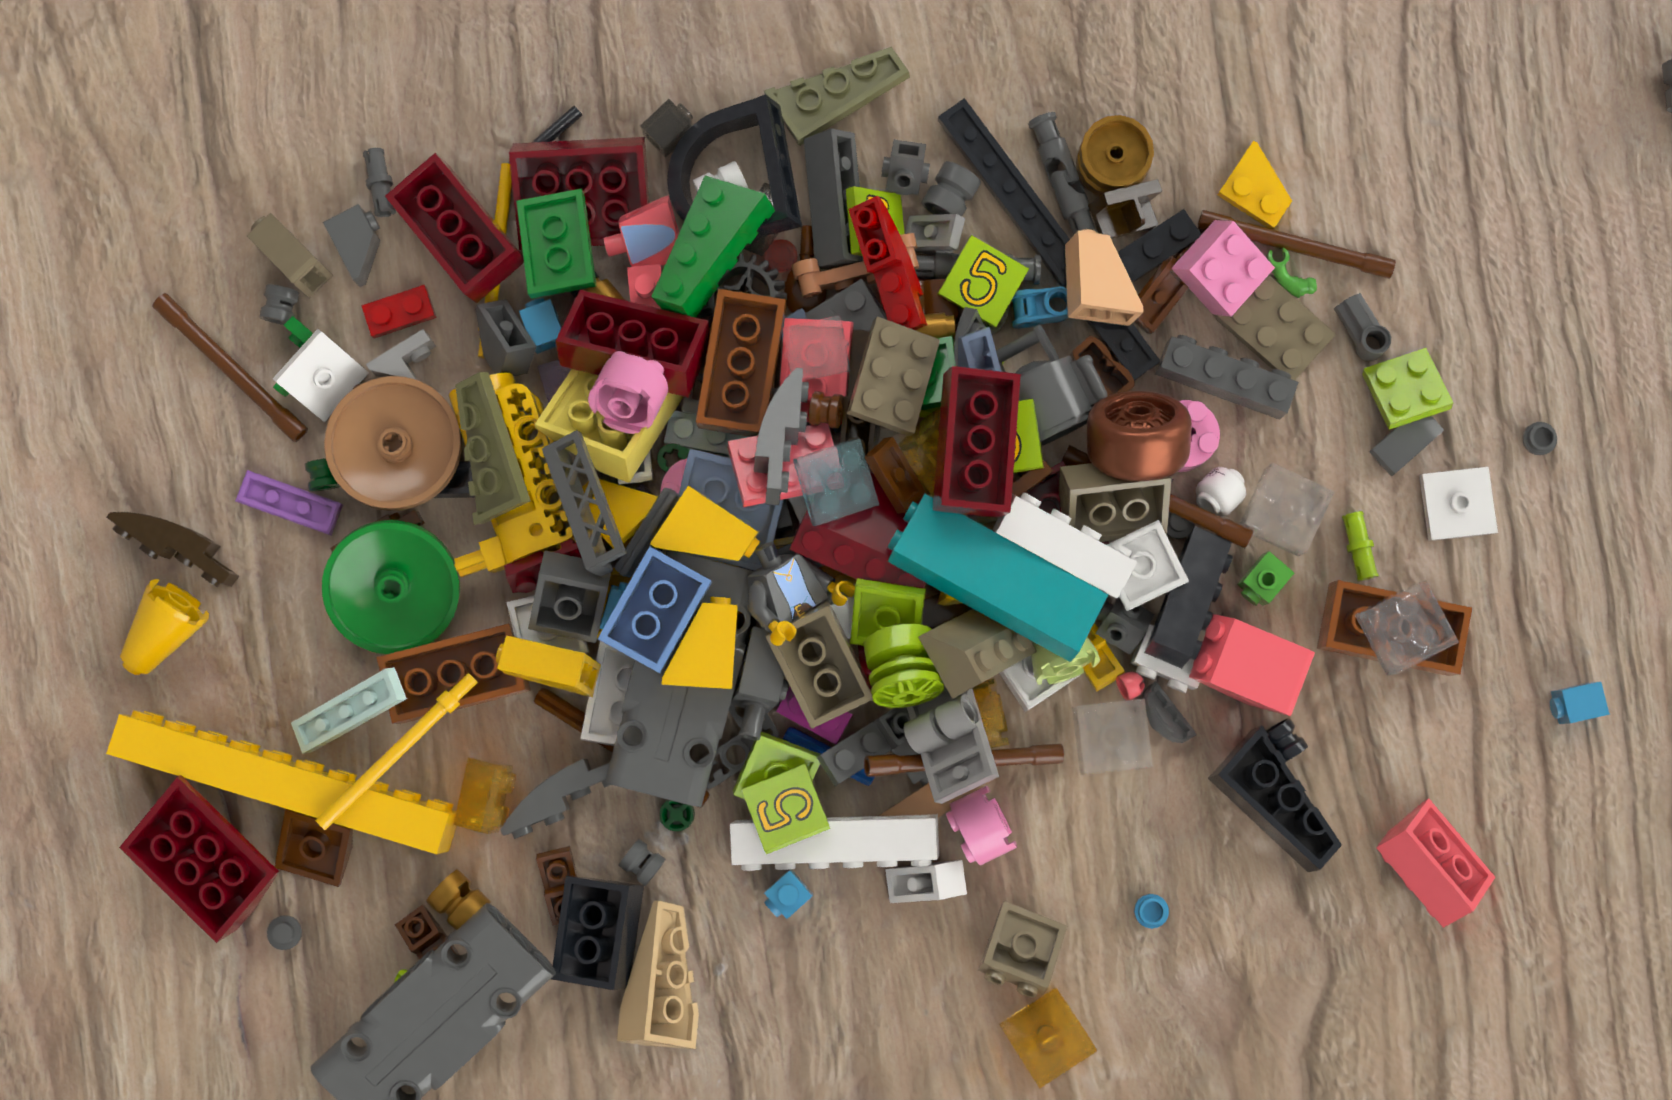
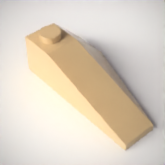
[617,901,699,1049]

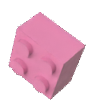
[1171,220,1275,317]

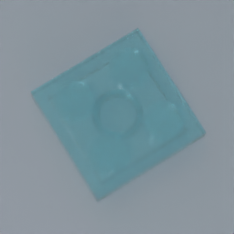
[793,439,879,526]

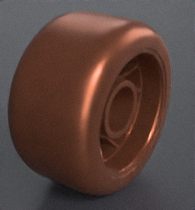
[1087,391,1192,481]

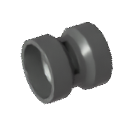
[259,284,299,325]
[618,839,666,886]

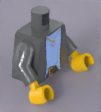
[747,542,855,646]

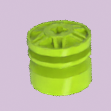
[863,624,944,708]

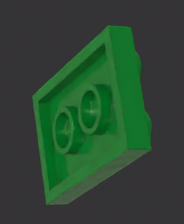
[516,189,597,299]

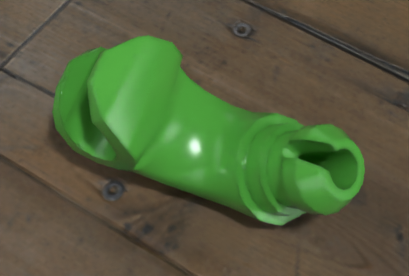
[1267,248,1317,298]

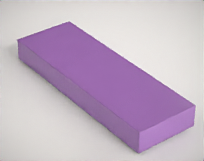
[235,470,343,536]

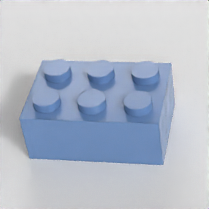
[598,546,712,673]

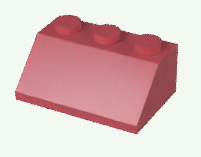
[1376,798,1495,928]

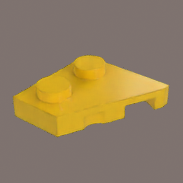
[1217,140,1292,229]

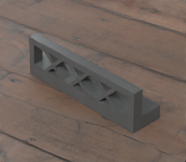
[542,430,627,577]

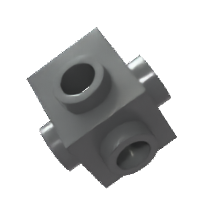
[881,139,930,195]
[1095,597,1155,654]

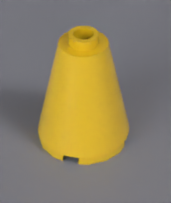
[120,579,209,675]

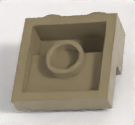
[978,901,1068,997]

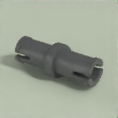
[363,148,396,217]

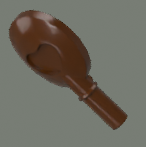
[784,225,827,313]

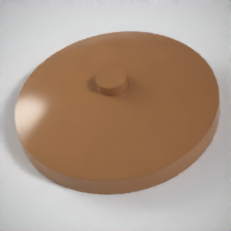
[324,376,462,511]

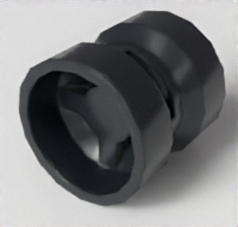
[1266,717,1308,761]

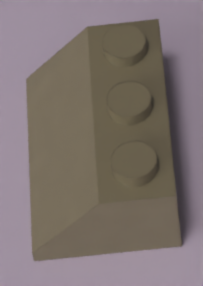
[1059,463,1172,542]
[765,600,873,729]
[919,609,1037,699]

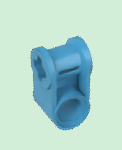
[1011,287,1068,329]

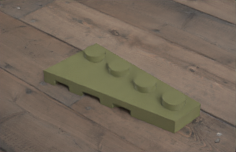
[764,47,910,146]
[455,372,531,525]

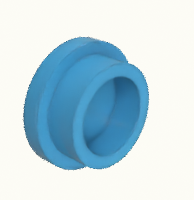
[1134,894,1169,929]

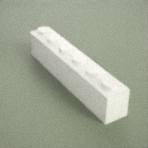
[730,814,939,871]

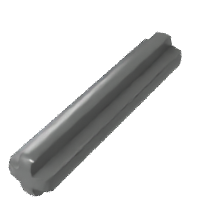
[615,488,680,578]

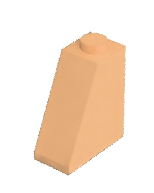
[1065,229,1144,326]

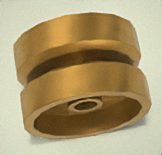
[1076,115,1154,196]

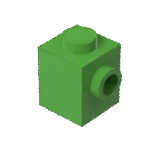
[1237,551,1295,606]

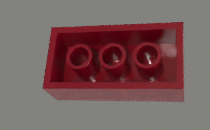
[385,153,524,303]
[556,290,710,398]
[932,366,1021,518]

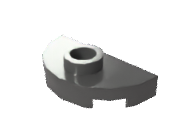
[1143,681,1197,743]

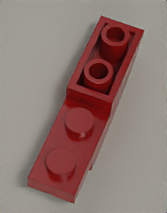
[848,196,927,330]

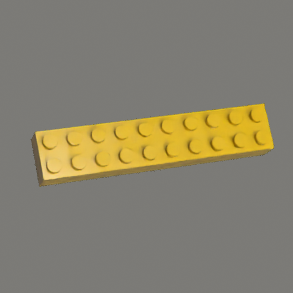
[106,710,461,854]

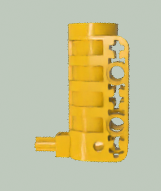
[449,373,576,577]

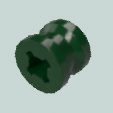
[304,458,341,492]
[659,800,695,832]

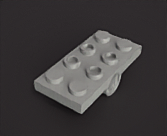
[904,683,999,804]

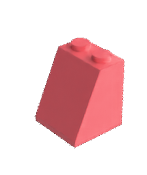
[1189,614,1315,716]

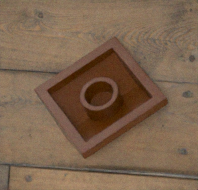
[274,809,353,887]

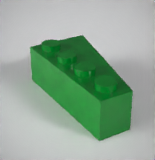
[651,175,775,317]

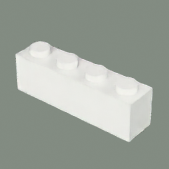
[992,492,1138,599]

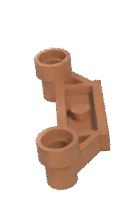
[791,233,919,298]

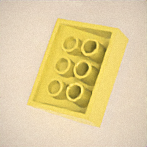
[535,369,683,483]

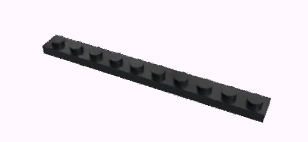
[937,98,1161,381]

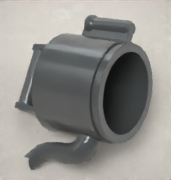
[996,324,1107,447]

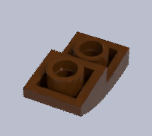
[536,846,578,926]
[395,904,460,960]

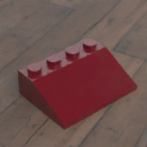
[509,137,649,250]
[790,458,926,589]
[119,775,280,943]

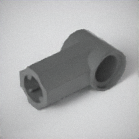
[1334,293,1392,361]

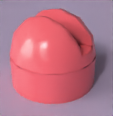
[1116,671,1145,701]

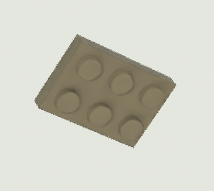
[1216,275,1336,380]
[847,316,940,436]

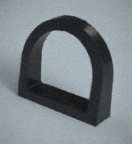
[667,94,802,239]

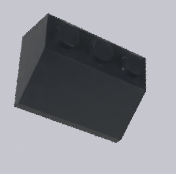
[551,876,644,990]

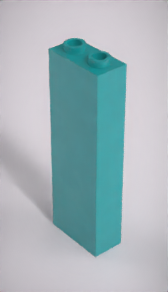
[887,494,1109,662]

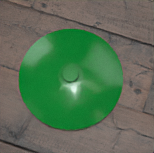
[322,520,460,654]

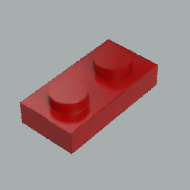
[361,285,437,339]

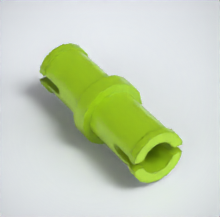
[1342,511,1379,581]

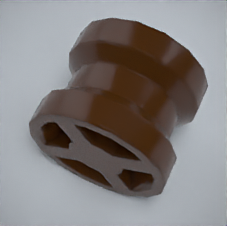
[809,391,844,428]

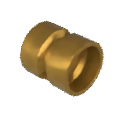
[426,869,492,930]

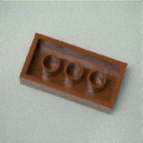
[696,289,787,437]
[1317,580,1472,676]
[376,623,531,724]

